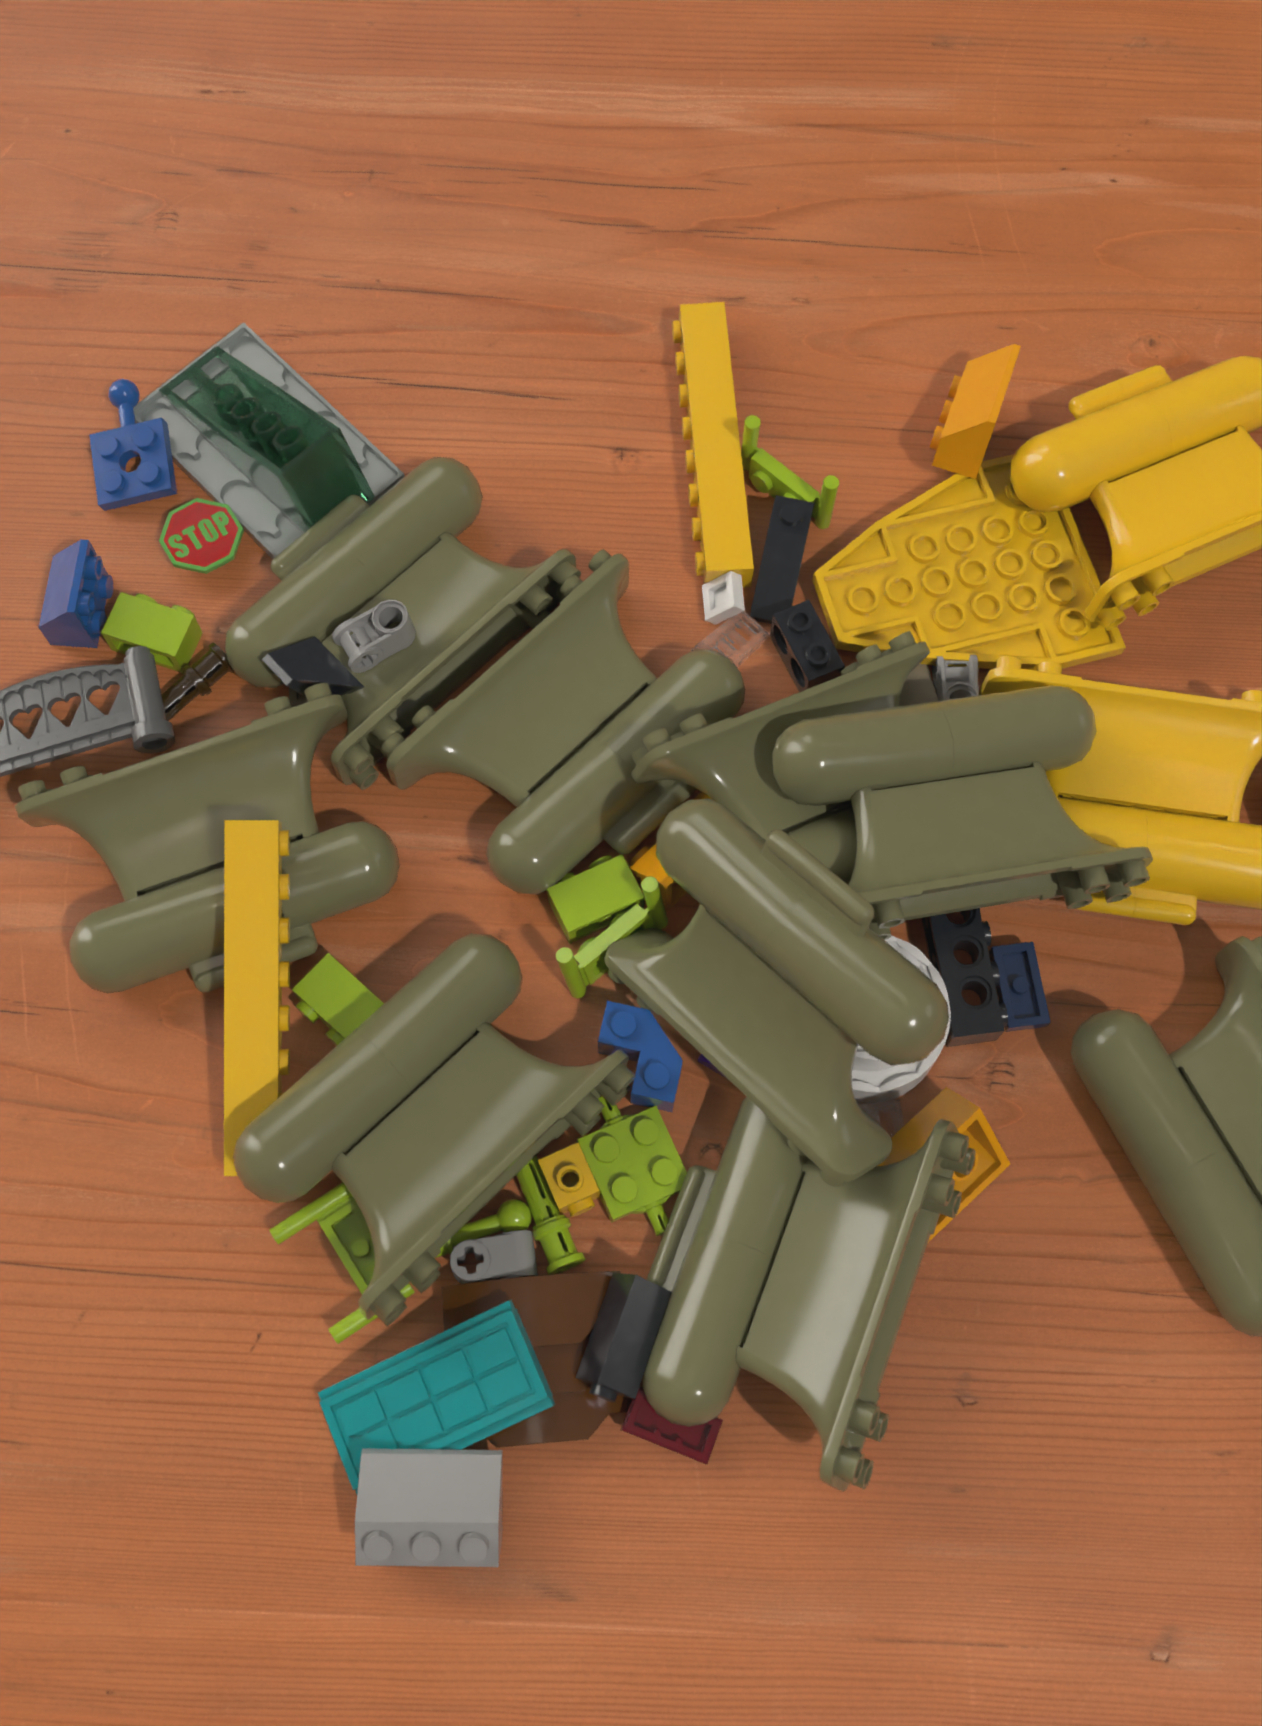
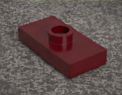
[621,1386,723,1465]

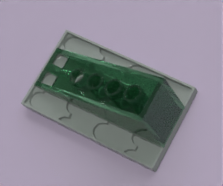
[134,322,405,559]

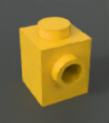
[538,1142,600,1217]

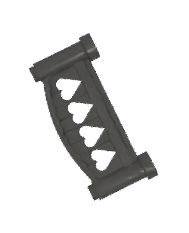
[0,646,175,777]

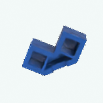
[598,1001,683,1112]

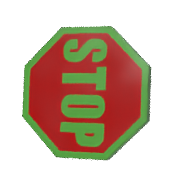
[159,498,244,574]

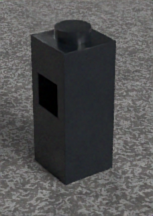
[575,1273,672,1403]

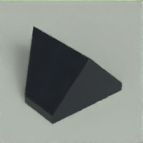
[262,636,364,697]

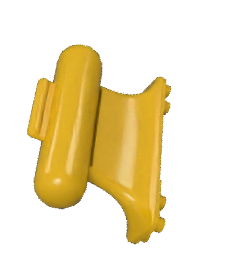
[1010,356,1262,631]
[979,656,1262,925]

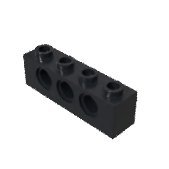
[922,908,1008,1047]

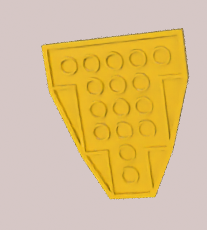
[812,454,1126,671]

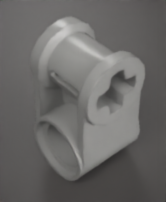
[332,599,416,673]
[932,653,979,701]
[450,1230,538,1284]

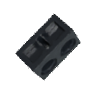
[769,600,845,692]

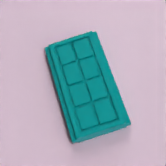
[318,1300,556,1494]

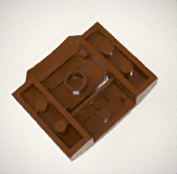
[442,1271,631,1448]

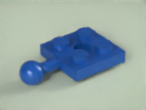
[89,379,177,511]

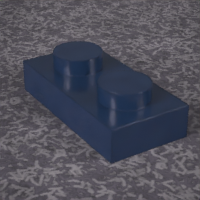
[989,941,1051,1032]

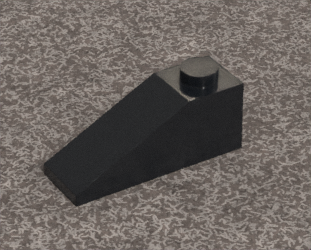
[749,495,814,624]

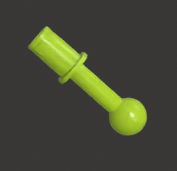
[435,1199,531,1258]

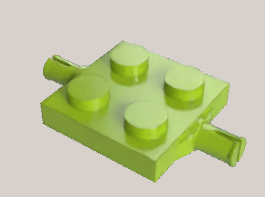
[576,1096,687,1236]

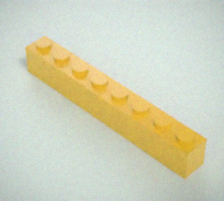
[672,302,754,587]
[224,820,290,1176]

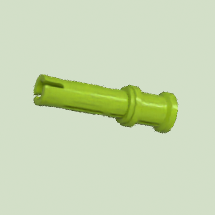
[516,1156,585,1275]

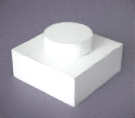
[702,571,745,625]

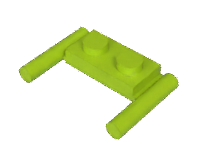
[741,415,839,529]
[556,876,668,998]
[269,1182,415,1344]

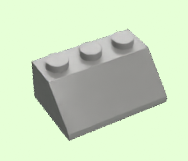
[355,1449,503,1567]

